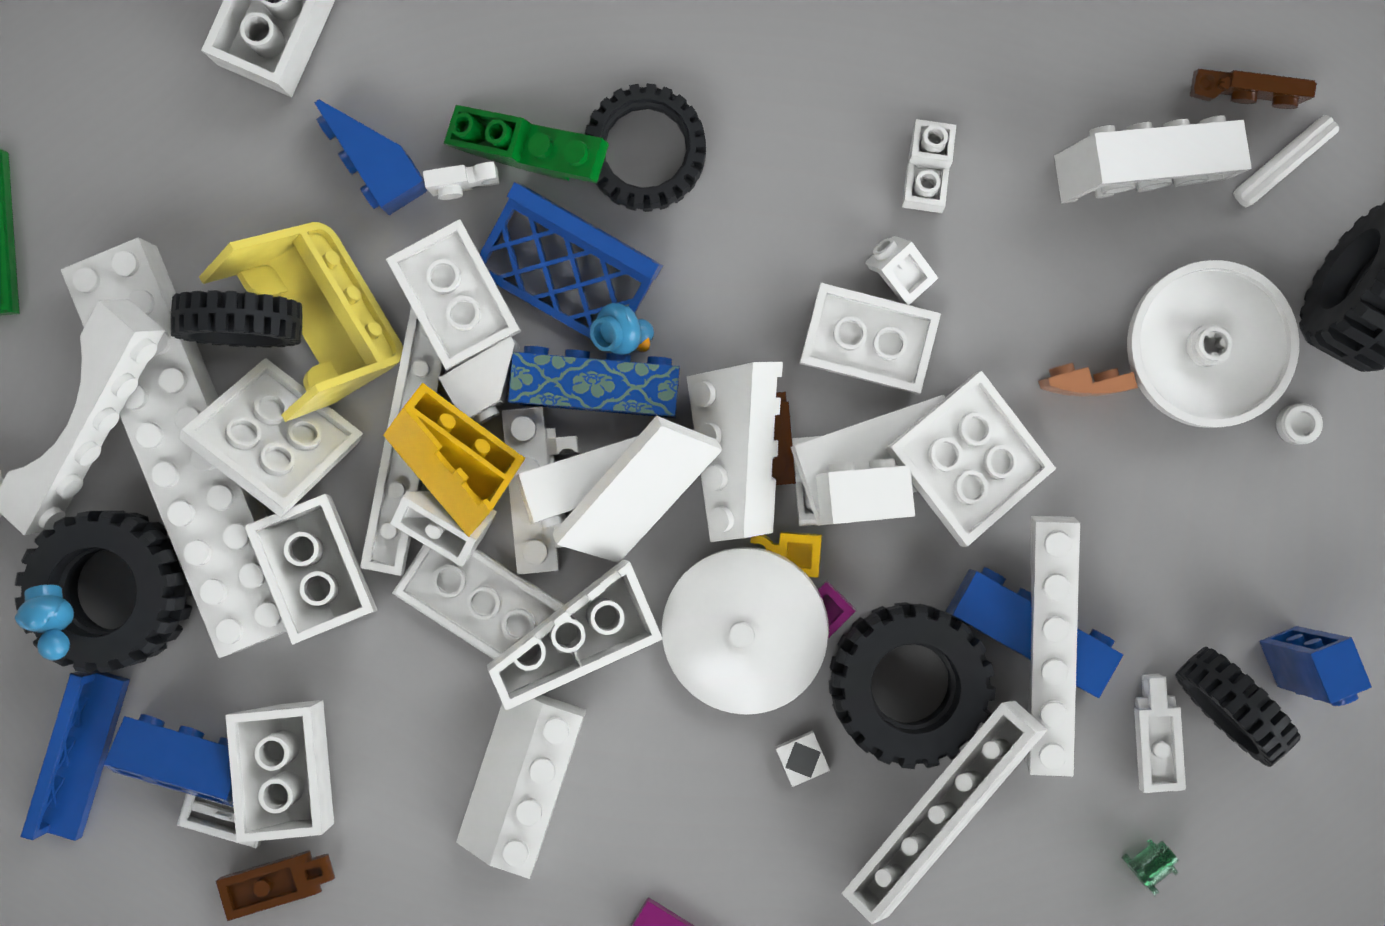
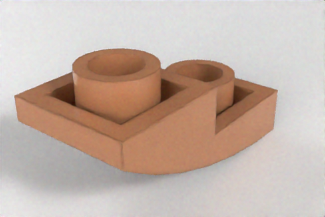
[1038,363,1138,397]

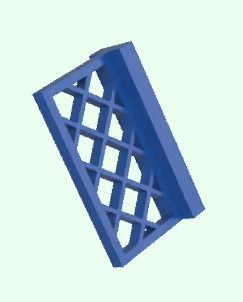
[480,182,664,339]

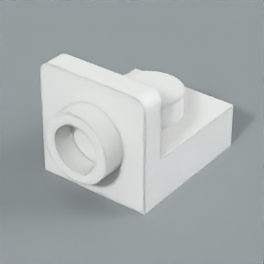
[865,236,938,305]

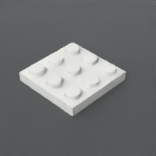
[178,358,363,518]
[885,371,1056,547]

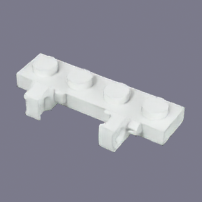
[502,406,579,575]

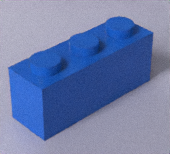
[1259,626,1372,706]
[103,714,233,807]

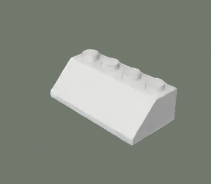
[456,695,586,879]

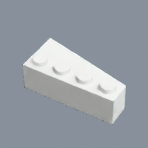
[1054,115,1252,204]
[686,362,783,542]
[486,560,663,710]

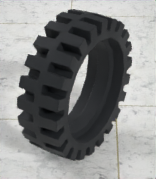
[585,83,706,212]
[171,290,302,348]
[1175,647,1301,767]

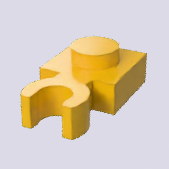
[750,531,822,578]

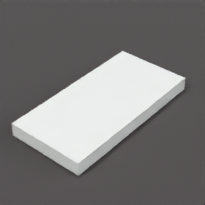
[791,395,945,526]
[552,416,722,563]
[392,545,564,659]

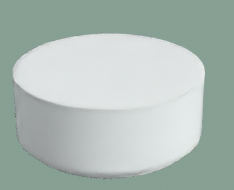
[1276,403,1323,445]

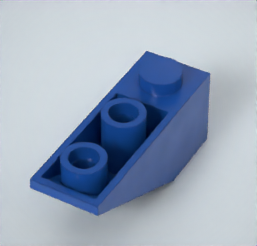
[314,99,428,215]

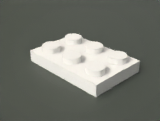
[386,219,521,371]
[799,283,941,395]

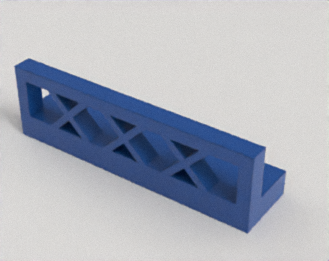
[20,670,130,841]

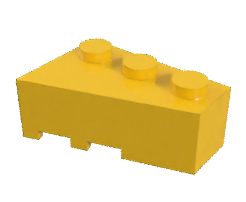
[383,383,525,537]

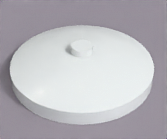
[1127,260,1299,428]
[662,547,829,714]

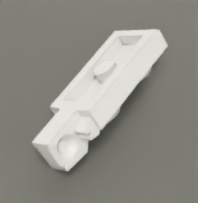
[1134,674,1186,793]

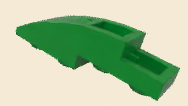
[444,105,609,183]

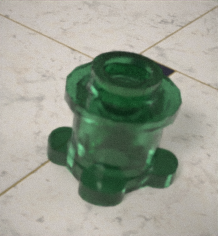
[1121,839,1179,897]

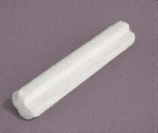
[1233,115,1339,208]

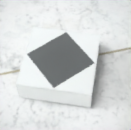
[775,730,830,787]

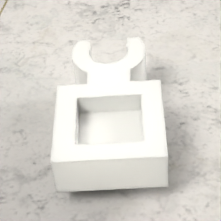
[423,162,500,200]

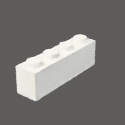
[516,423,679,529]

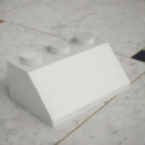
[244,494,378,645]
[225,700,334,843]

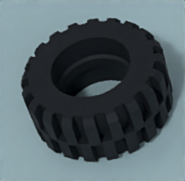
[1299,202,1385,372]
[15,511,193,673]
[828,602,996,769]

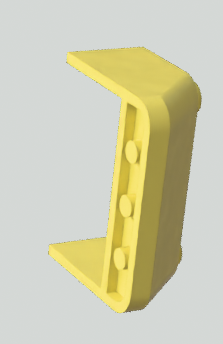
[199,222,403,422]

